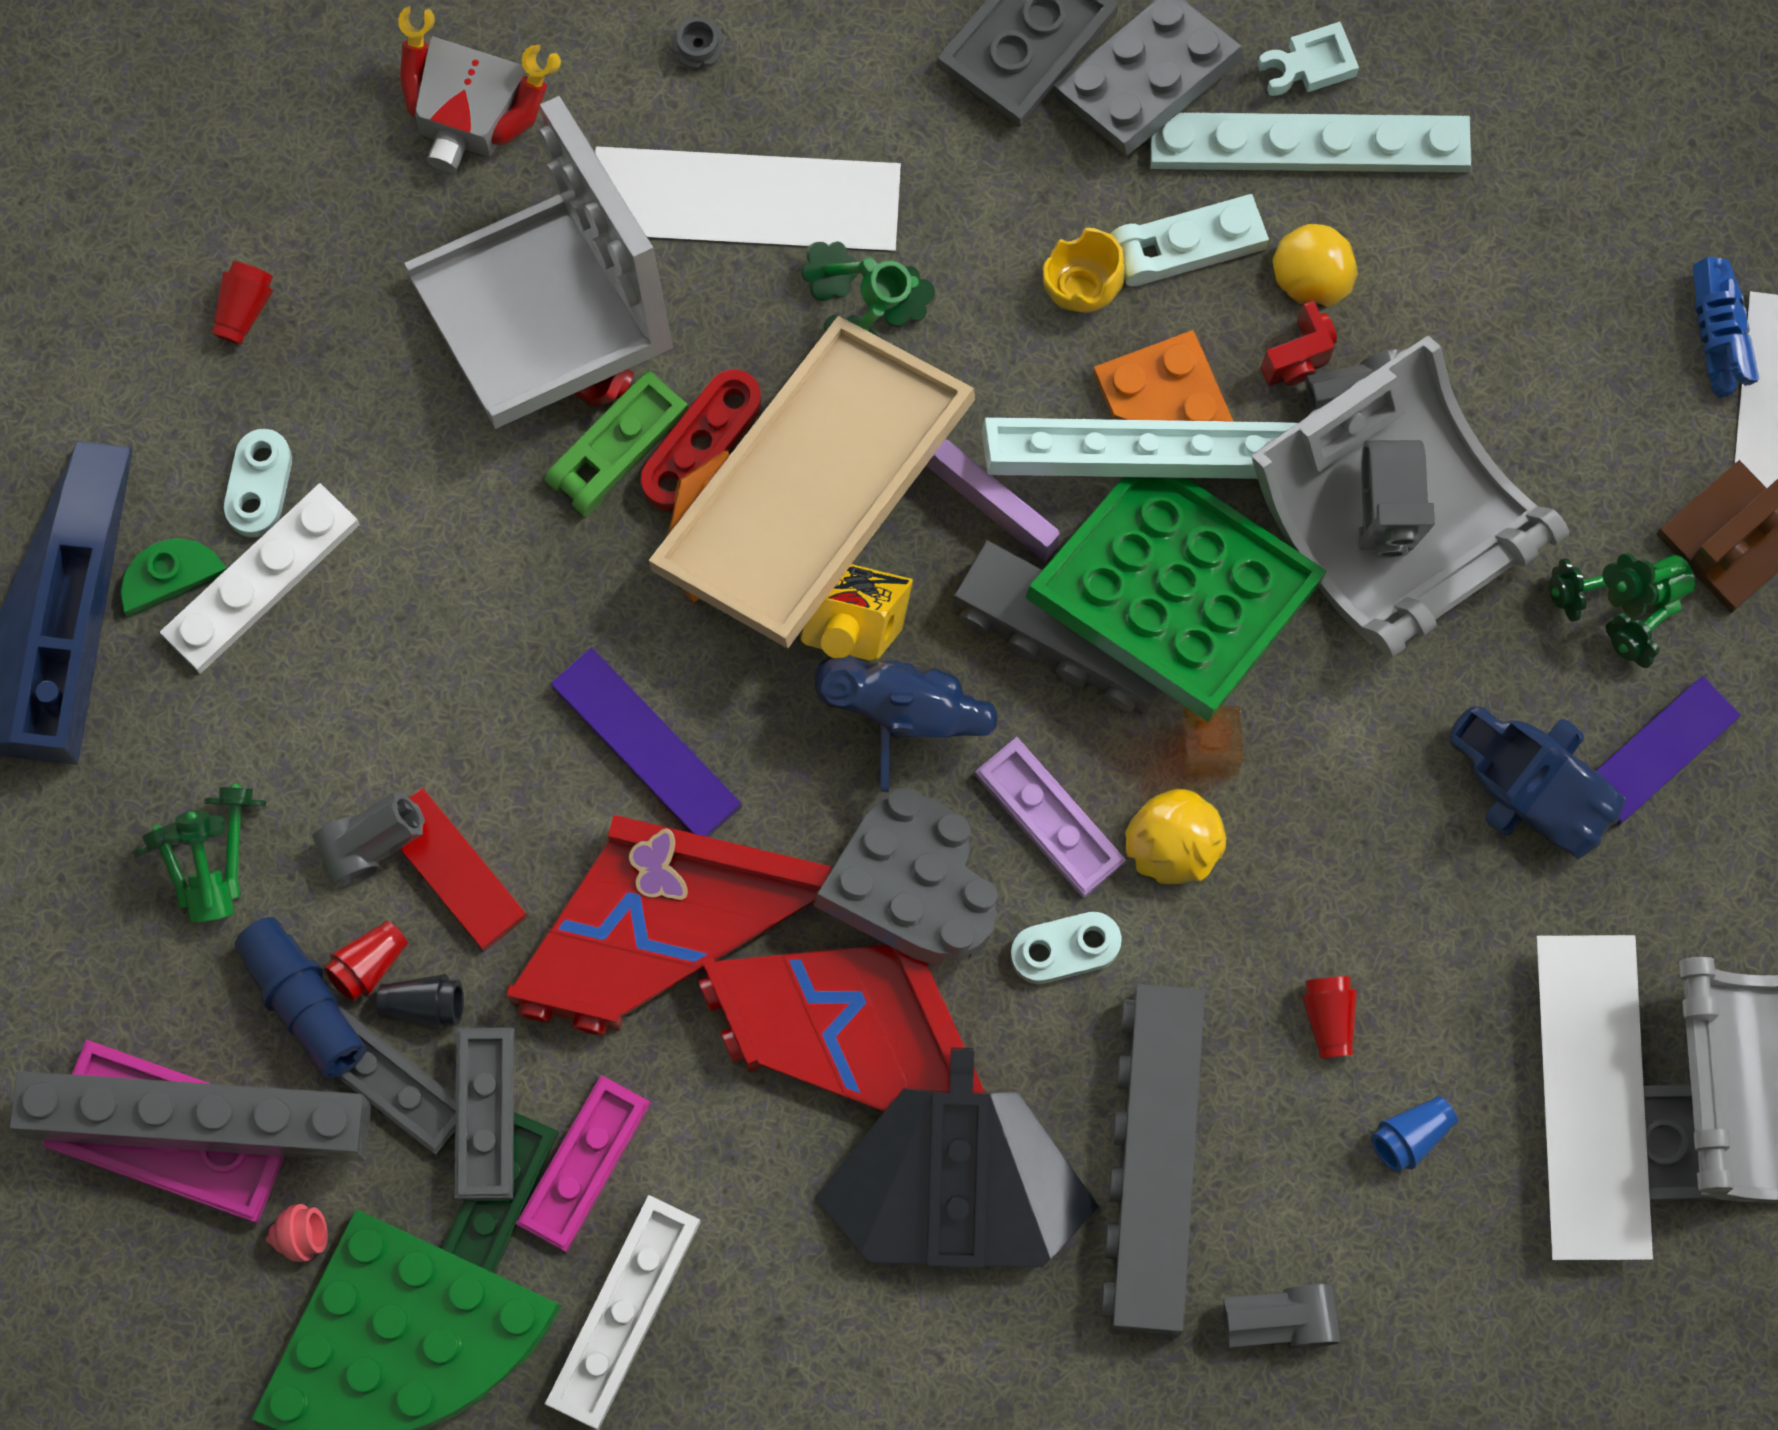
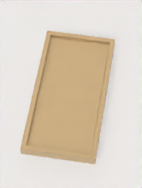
[649,316,975,649]

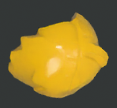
[1125,789,1226,884]

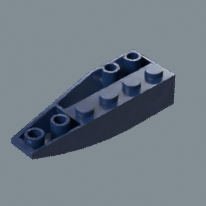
[0,441,133,765]

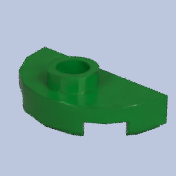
[120,538,227,617]

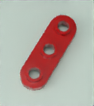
[641,369,761,511]

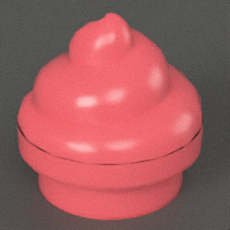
[266,1204,328,1262]

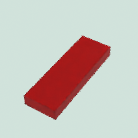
[400,788,528,952]

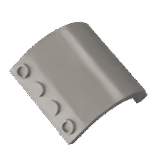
[1251,335,1569,658]
[1679,957,1778,1203]

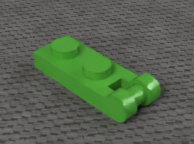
[544,370,688,517]

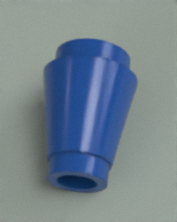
[1371,1096,1458,1173]

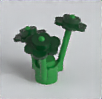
[801,241,935,337]
[1549,553,1695,668]
[134,783,267,922]

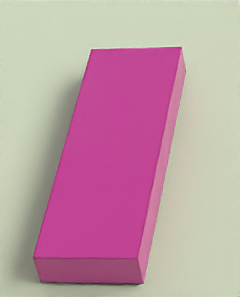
[516,1075,651,1253]

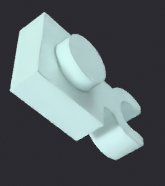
[1257,22,1359,96]

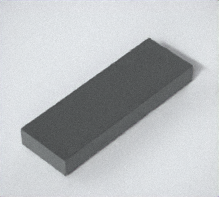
[305,1007,456,1157]
[455,1028,515,1201]

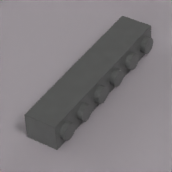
[1101,984,1205,1337]
[10,1071,371,1162]

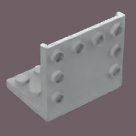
[404,96,673,429]

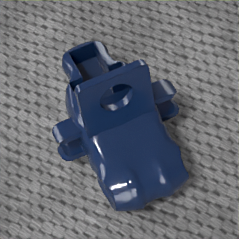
[815,655,998,792]
[1449,706,1627,859]

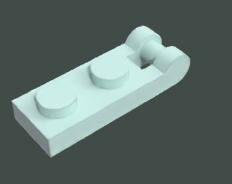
[1111,194,1269,286]

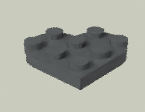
[814,788,998,965]

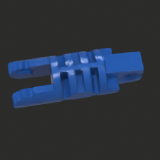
[1693,257,1759,399]

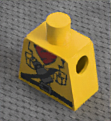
[800,564,913,661]

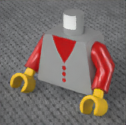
[398,6,561,173]

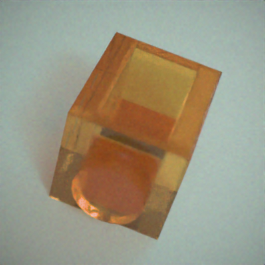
[1179,706,1244,778]

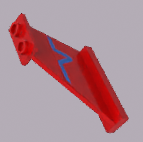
[507,815,832,1036]
[698,945,985,1112]

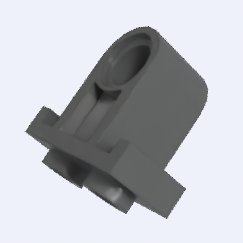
[1358,440,1435,558]

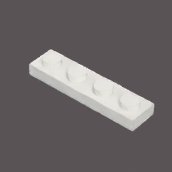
[160,483,360,674]
[545,1195,701,1430]

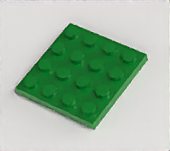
[1025,477,1327,722]

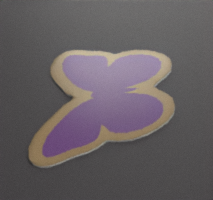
[629,828,688,900]

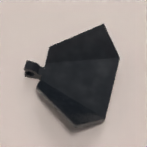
[815,1047,1099,1268]

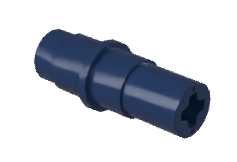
[235,917,366,1078]

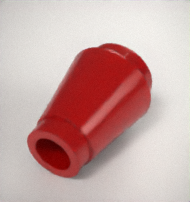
[211,261,274,345]
[323,920,408,1002]
[1301,975,1357,1058]

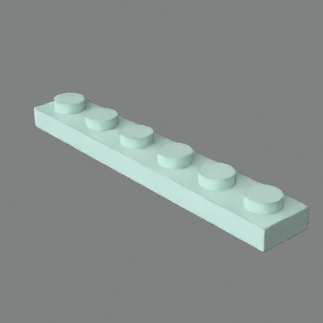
[1150,113,1471,172]
[981,418,1298,479]

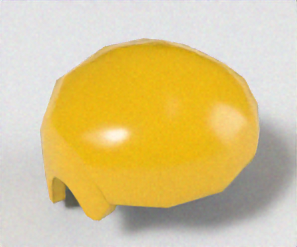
[1272,224,1358,308]
[1042,228,1124,313]

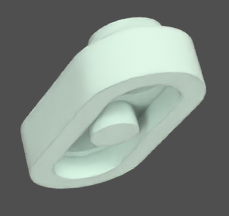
[224,429,292,537]
[1010,912,1121,984]

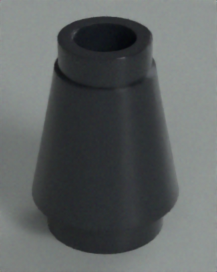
[376,974,464,1030]

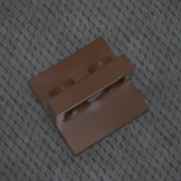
[1656,459,1778,613]

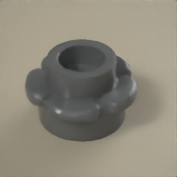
[672,17,724,68]

